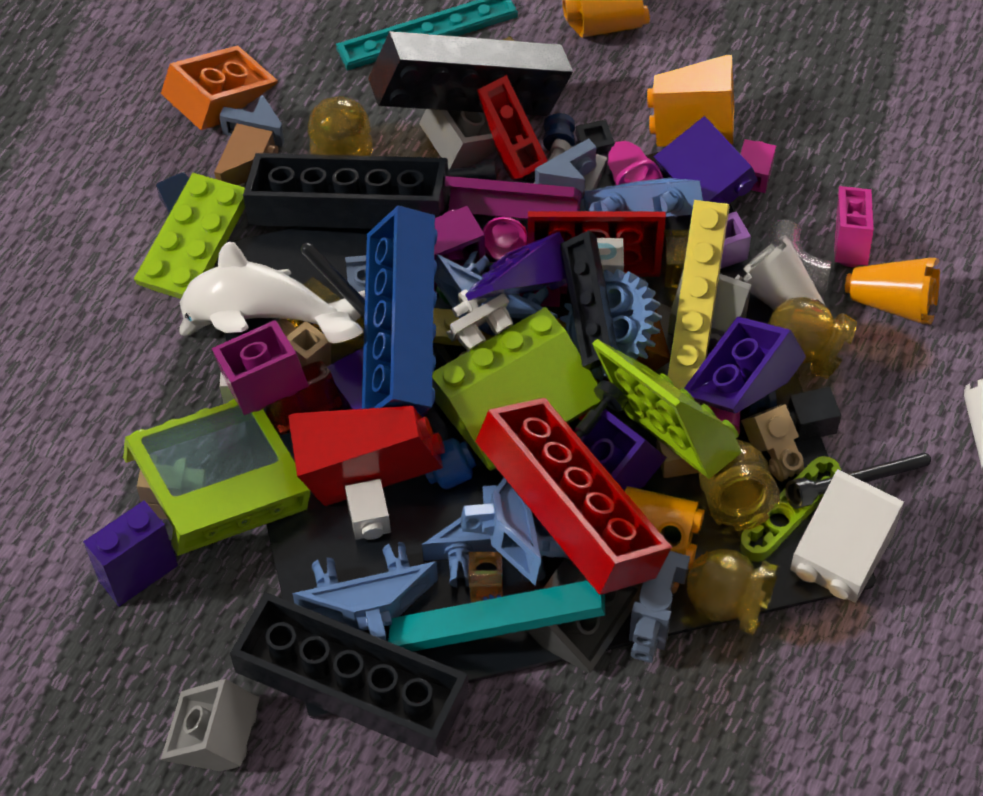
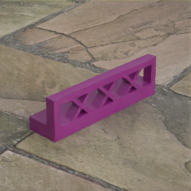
[444,176,582,220]

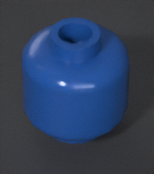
[425,438,477,490]

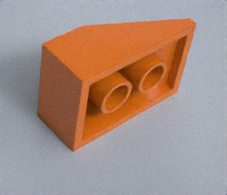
[161,45,278,130]

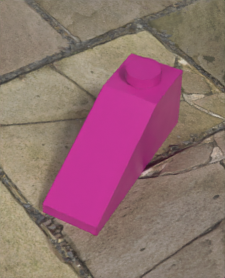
[834,186,874,267]

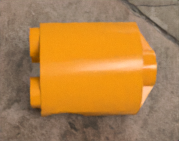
[562,0,650,38]
[625,486,705,569]

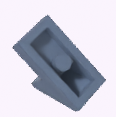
[219,95,284,147]
[535,138,596,198]

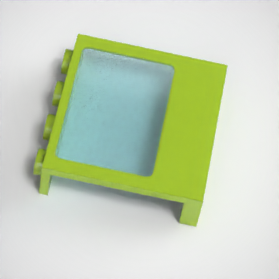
[123,399,311,556]

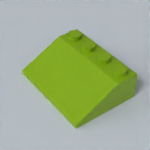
[432,307,602,471]
[592,339,742,479]

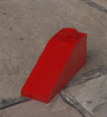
[477,75,548,179]

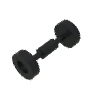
[575,380,629,438]

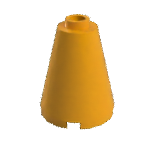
[845,257,940,325]

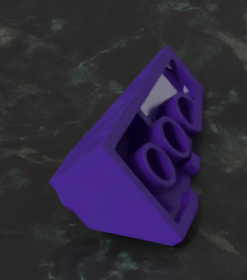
[465,232,567,301]

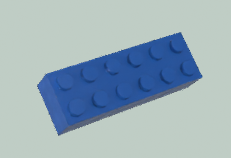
[362,205,438,416]

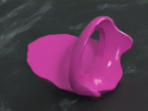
[608,141,663,185]
[482,217,528,260]

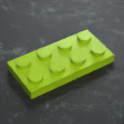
[134,173,245,299]

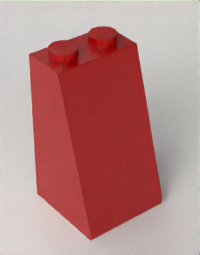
[288,406,445,506]

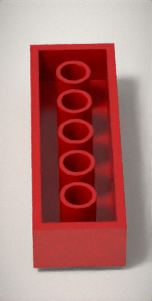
[475,397,672,595]

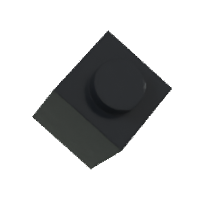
[787,387,841,442]

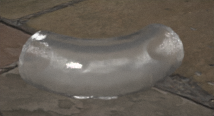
[768,220,832,293]

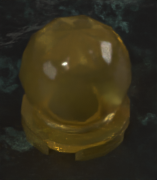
[307,96,373,156]
[768,296,857,379]
[699,440,780,531]
[687,549,779,635]

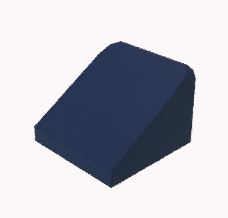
[156,172,189,214]

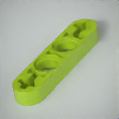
[739,456,841,562]

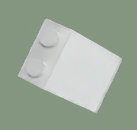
[790,469,904,603]

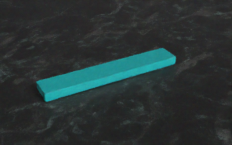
[336,0,518,71]
[388,580,605,652]

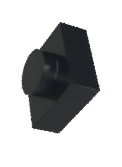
[575,119,615,155]

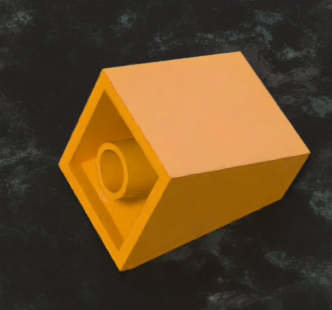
[647,55,734,147]

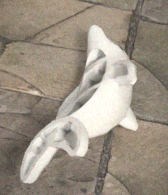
[179,242,365,343]

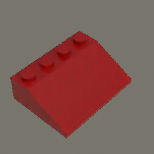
[528,211,666,277]

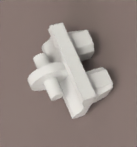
[446,289,513,351]

